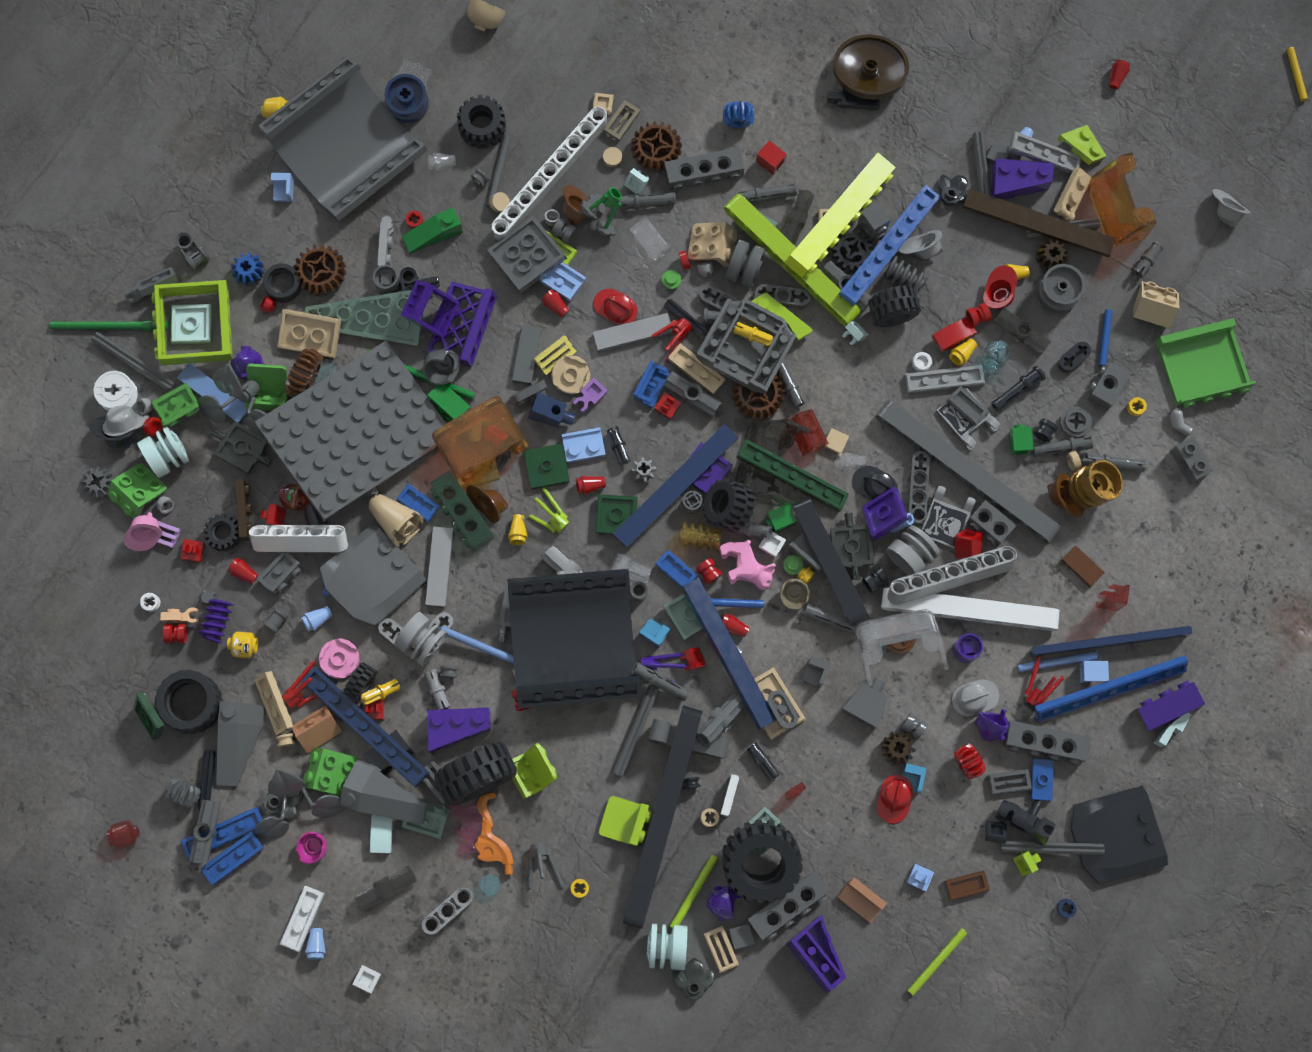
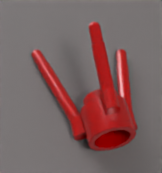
[651,318,692,362]
[1024,656,1065,706]
[282,661,318,708]

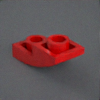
[931,317,977,352]

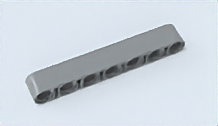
[887,546,1017,605]

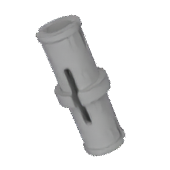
[424,669,451,710]

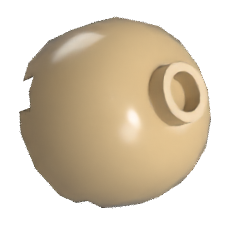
[467,0,506,32]

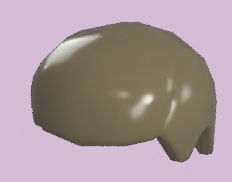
[779,579,810,610]

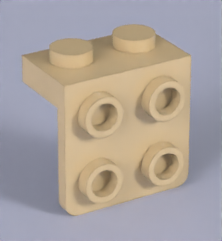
[687,222,737,267]

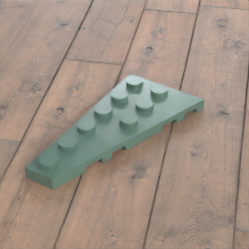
[305,290,424,346]

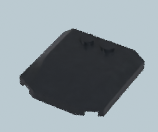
[1070,785,1168,884]

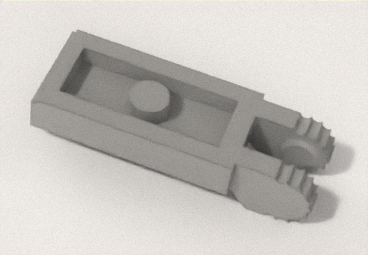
[377,216,394,267]

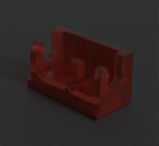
[787,409,829,457]
[1096,584,1130,611]

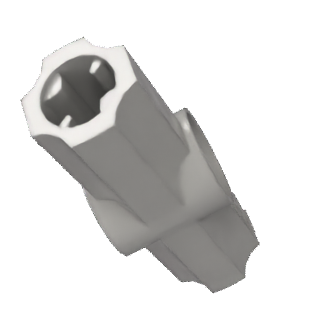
[542,546,583,575]

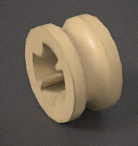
[276,734,296,748]
[700,808,719,827]

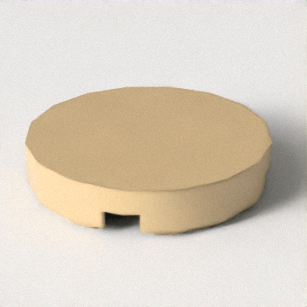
[551,355,590,395]

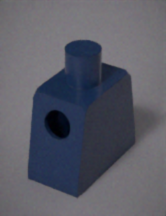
[528,392,575,428]

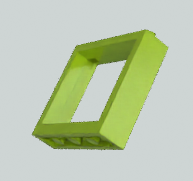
[152,280,233,366]

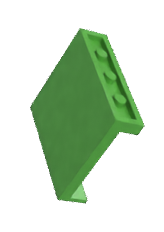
[1155,318,1256,408]

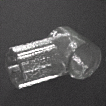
[610,553,652,584]

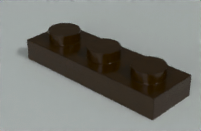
[235,478,253,541]

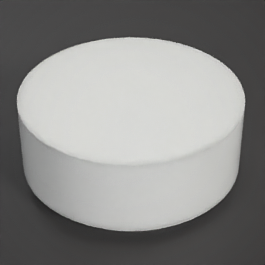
[912,352,932,372]

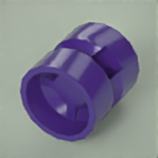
[953,633,983,663]

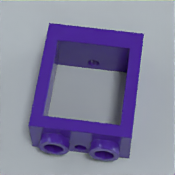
[401,280,460,338]

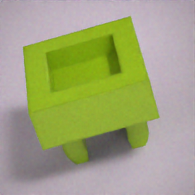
[1012,851,1041,877]

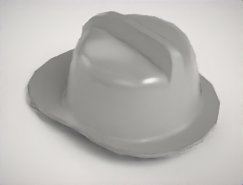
[1212,189,1251,227]
[899,230,943,259]
[103,405,149,437]
[952,679,999,717]

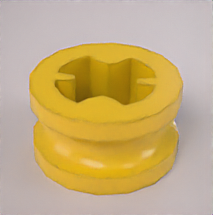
[1127,397,1147,417]
[570,879,589,898]

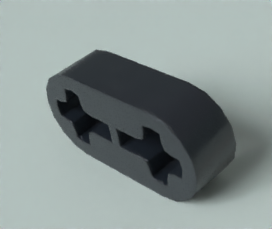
[1058,342,1091,373]

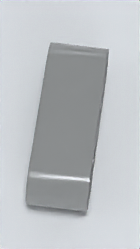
[422,888,474,935]

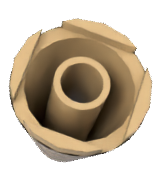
[369,494,423,547]

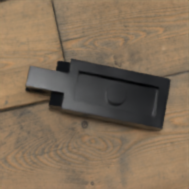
[827,88,880,110]

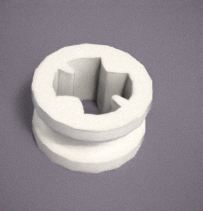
[140,593,161,612]

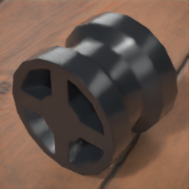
[1033,418,1058,442]

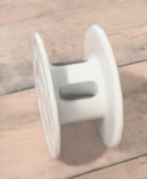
[93,371,138,411]

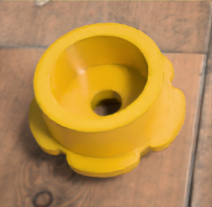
[797,567,815,584]

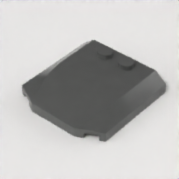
[696,299,797,394]
[320,524,427,627]

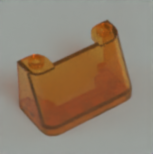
[1088,152,1157,246]
[432,396,528,486]

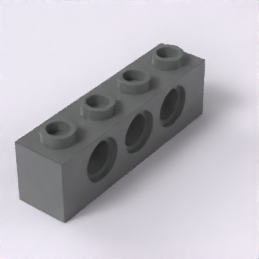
[665,148,744,191]
[1003,720,1091,765]
[747,871,830,941]

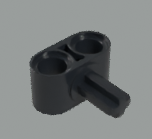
[400,267,440,291]

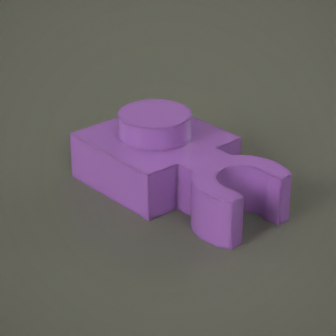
[573,377,608,413]

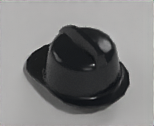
[89,416,135,449]
[853,466,898,500]

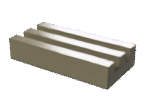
[604,100,640,142]

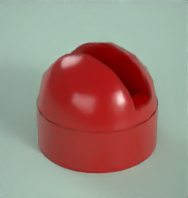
[259,296,276,313]

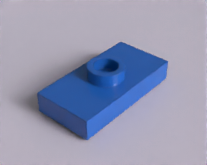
[396,484,440,523]
[655,550,698,587]
[1031,758,1054,801]

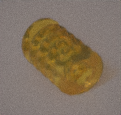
[680,522,722,552]

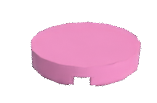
[319,638,360,679]

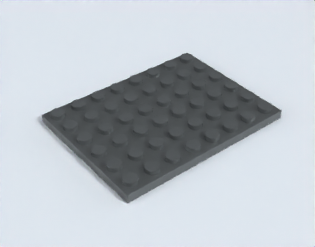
[254,341,455,521]

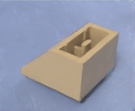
[1133,281,1179,329]

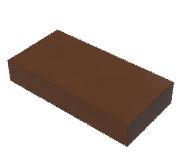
[1061,545,1105,587]
[944,870,990,901]

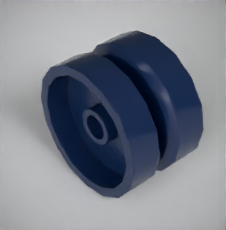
[384,74,429,123]

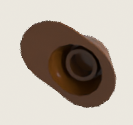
[562,185,588,226]
[1047,473,1085,518]
[466,485,508,523]

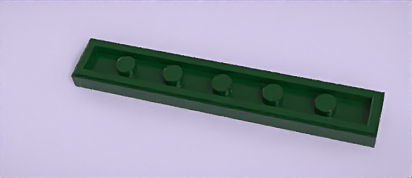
[736,439,849,512]

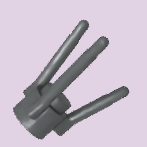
[528,843,564,889]

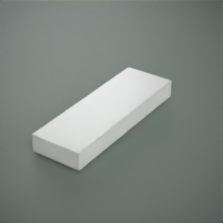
[280,886,325,952]

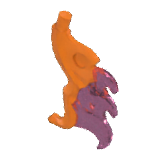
[451,793,514,875]

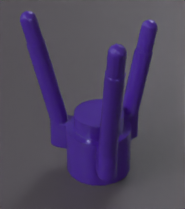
[641,653,686,683]

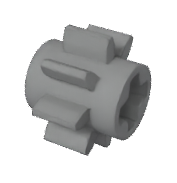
[632,457,656,483]

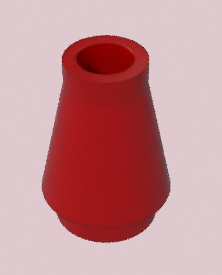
[1108,60,1130,90]
[541,289,570,318]
[576,476,606,495]
[227,558,259,584]
[721,613,749,637]

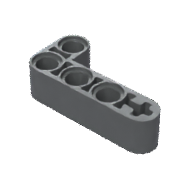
[649,719,730,759]

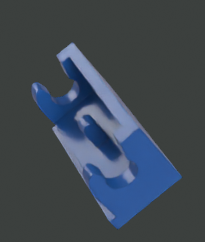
[633,361,670,409]

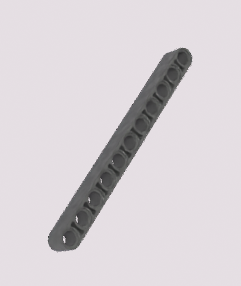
[875,400,1061,544]

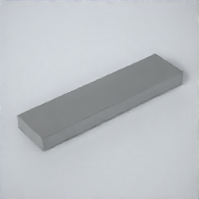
[1008,131,1081,174]
[593,313,672,352]
[905,365,985,394]
[425,527,454,607]

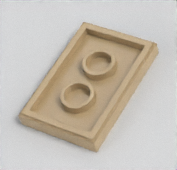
[277,309,341,358]
[755,667,805,740]

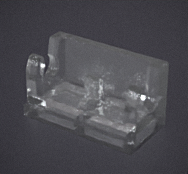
[629,217,671,261]

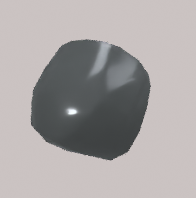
[423,349,460,385]

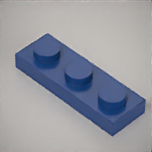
[200,831,264,885]

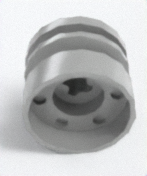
[886,525,941,575]
[394,612,448,667]

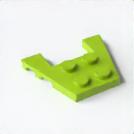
[752,292,813,342]

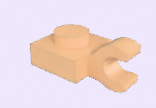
[160,607,198,624]

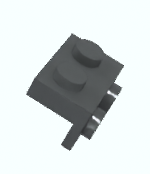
[257,552,303,596]

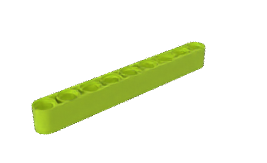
[723,193,861,326]

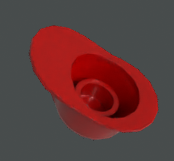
[983,265,1017,310]
[593,289,638,325]
[877,775,914,824]

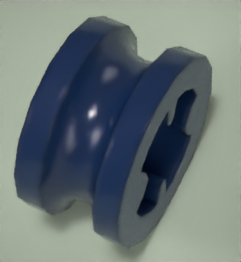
[1056,899,1077,918]

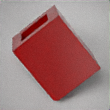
[756,141,787,175]
[955,528,983,559]

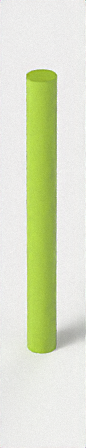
[670,855,718,928]
[907,928,968,996]

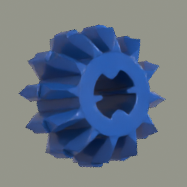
[723,101,755,129]
[231,252,264,286]

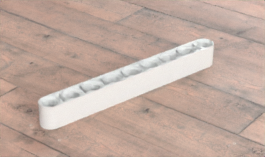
[492,107,607,241]
[881,588,1060,631]

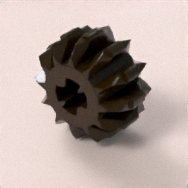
[1036,239,1069,271]
[880,731,916,766]

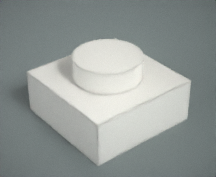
[758,532,786,558]
[353,965,382,994]

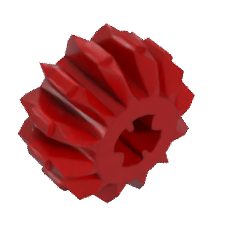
[954,744,986,780]

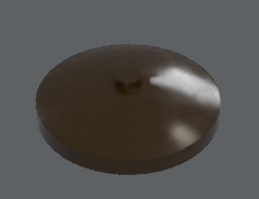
[833,34,909,99]

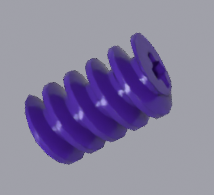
[198,599,234,644]

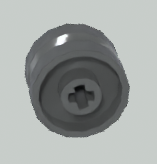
[725,240,765,289]
[1037,264,1086,313]

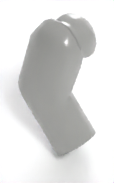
[1170,408,1193,437]

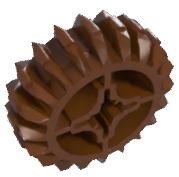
[631,121,682,172]
[293,244,347,296]
[284,347,323,398]
[731,376,784,421]

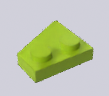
[1057,125,1106,165]

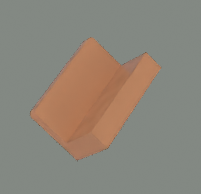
[292,705,342,753]
[838,877,887,923]

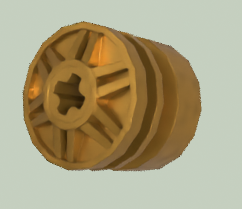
[1068,460,1123,509]

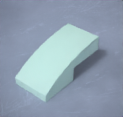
[1154,713,1191,747]
[370,814,393,853]

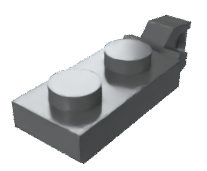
[124,267,178,304]

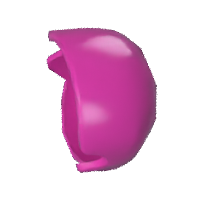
[295,831,327,864]

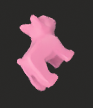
[719,540,776,590]

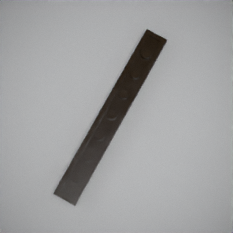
[963,189,1116,258]

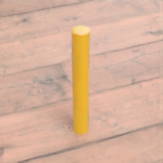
[1286,47,1308,102]

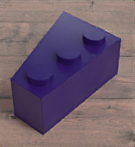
[991,159,1054,199]
[1138,680,1205,731]
[428,708,491,753]
[786,915,846,993]

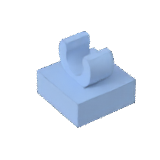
[906,864,934,891]

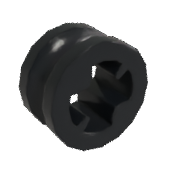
[683,777,701,790]

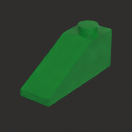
[402,207,463,254]

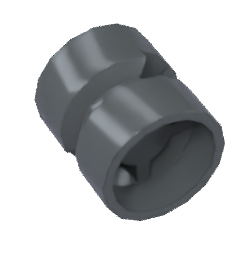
[373,265,401,295]

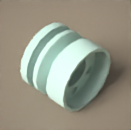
[137,425,189,478]
[647,924,687,970]

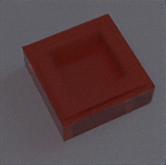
[784,782,806,800]

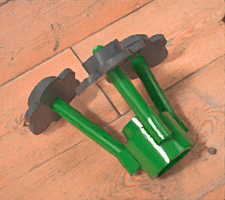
[582,187,622,236]

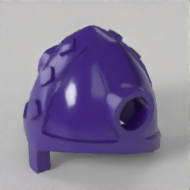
[231,346,265,380]
[975,709,1009,741]
[706,886,742,921]

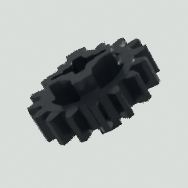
[831,230,872,273]

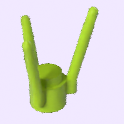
[529,487,569,533]

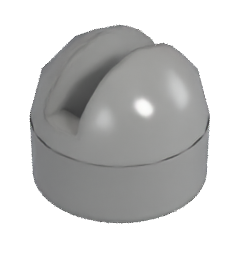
[544,209,560,226]
[697,262,713,277]
[136,398,153,415]
[156,496,174,514]

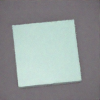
[171,304,212,344]

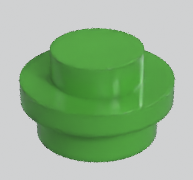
[662,270,681,289]
[783,555,803,575]

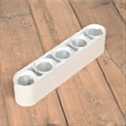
[249,525,348,552]

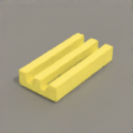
[534,335,577,375]

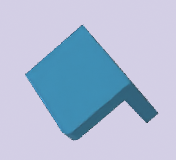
[639,619,670,648]
[902,763,926,794]

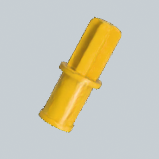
[734,322,773,346]
[360,679,400,705]

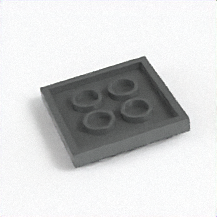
[487,216,567,293]

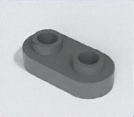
[509,379,547,406]
[767,690,798,729]

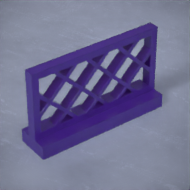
[426,281,497,367]

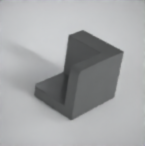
[802,656,830,688]

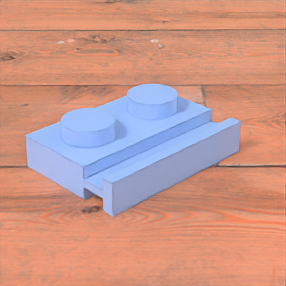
[538,262,586,302]
[562,427,606,463]

